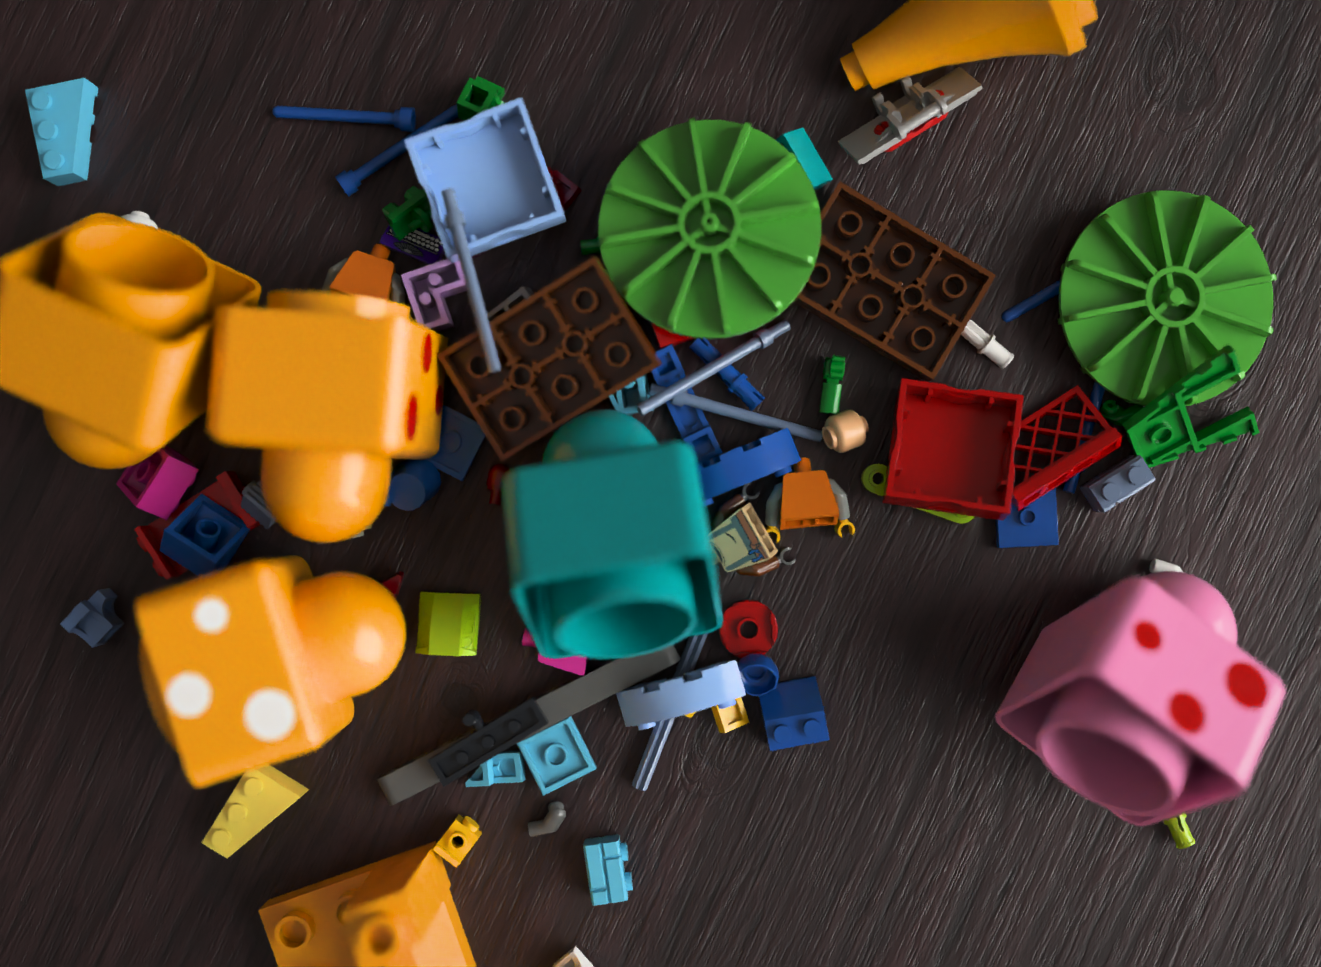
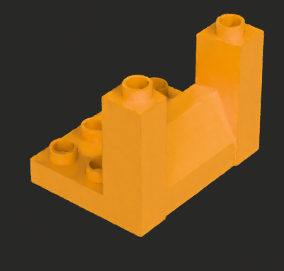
[258,841,477,967]

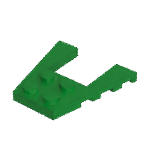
[1122,344,1260,468]

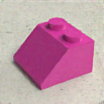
[116,444,199,520]

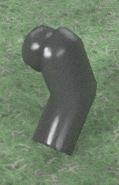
[528,801,566,837]

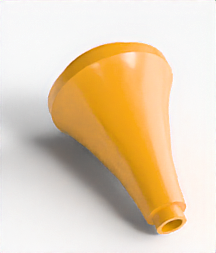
[840,0,1097,91]

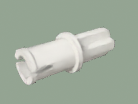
[961,320,1014,370]

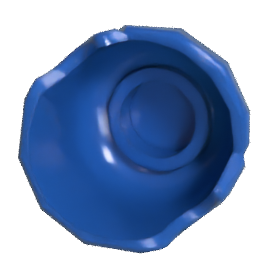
[737,653,779,696]

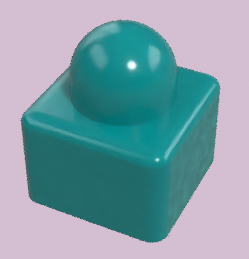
[502,409,723,659]

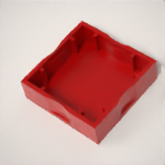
[882,378,1024,521]

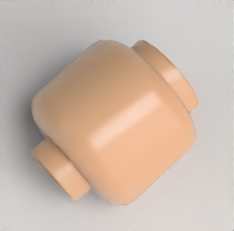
[822,410,869,453]

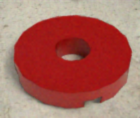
[719,599,778,658]

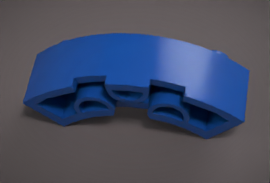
[697,428,801,506]

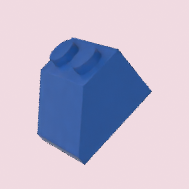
[159,494,251,577]
[759,676,830,751]

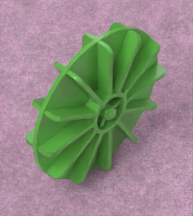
[598,118,821,339]
[1057,190,1277,406]

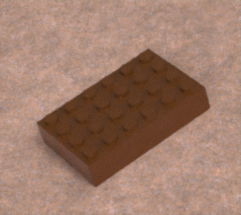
[793,182,996,382]
[437,256,663,461]

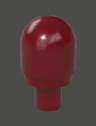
[486,464,511,506]

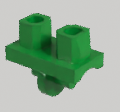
[382,186,433,241]

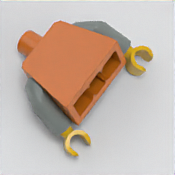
[321,244,406,305]
[765,457,855,544]

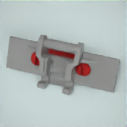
[838,66,983,165]

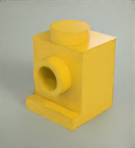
[433,814,482,868]

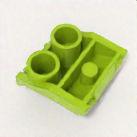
[415,591,481,656]

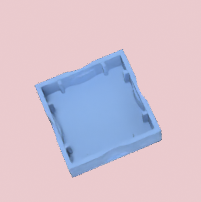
[404,97,567,263]

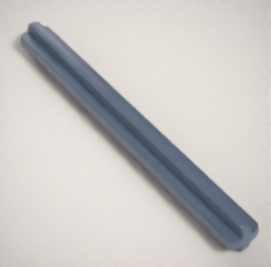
[632,633,708,791]

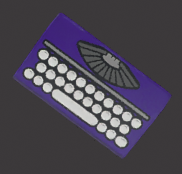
[379,225,445,265]

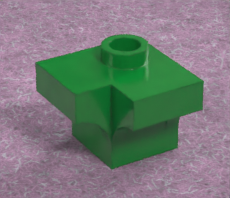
[456,76,505,121]

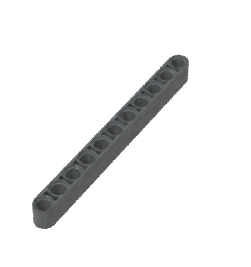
[376,645,680,806]

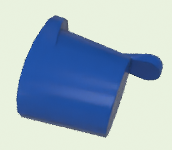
[384,459,441,511]

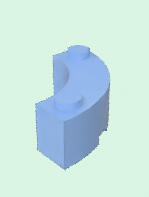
[616,660,746,730]

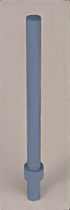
[441,188,501,373]
[636,319,791,416]
[649,383,823,443]

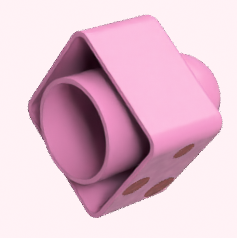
[995,571,1284,826]

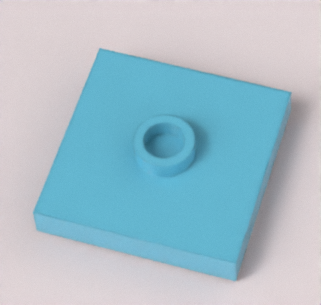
[517,716,597,796]

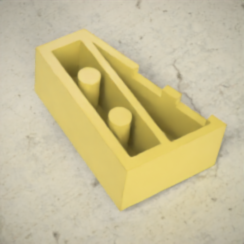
[202,765,309,858]

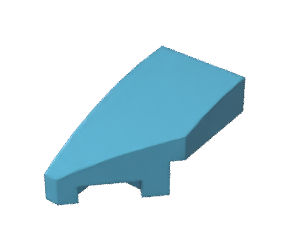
[465,750,526,787]

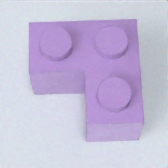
[401,258,467,332]

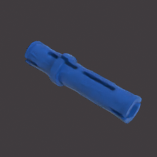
[689,338,765,411]

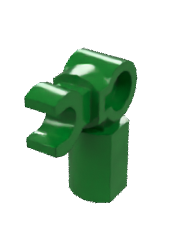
[819,355,846,415]

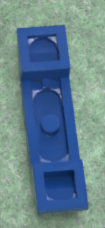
[651,344,723,464]

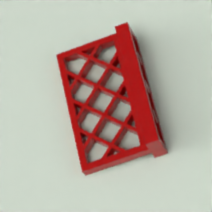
[1011,385,1122,511]

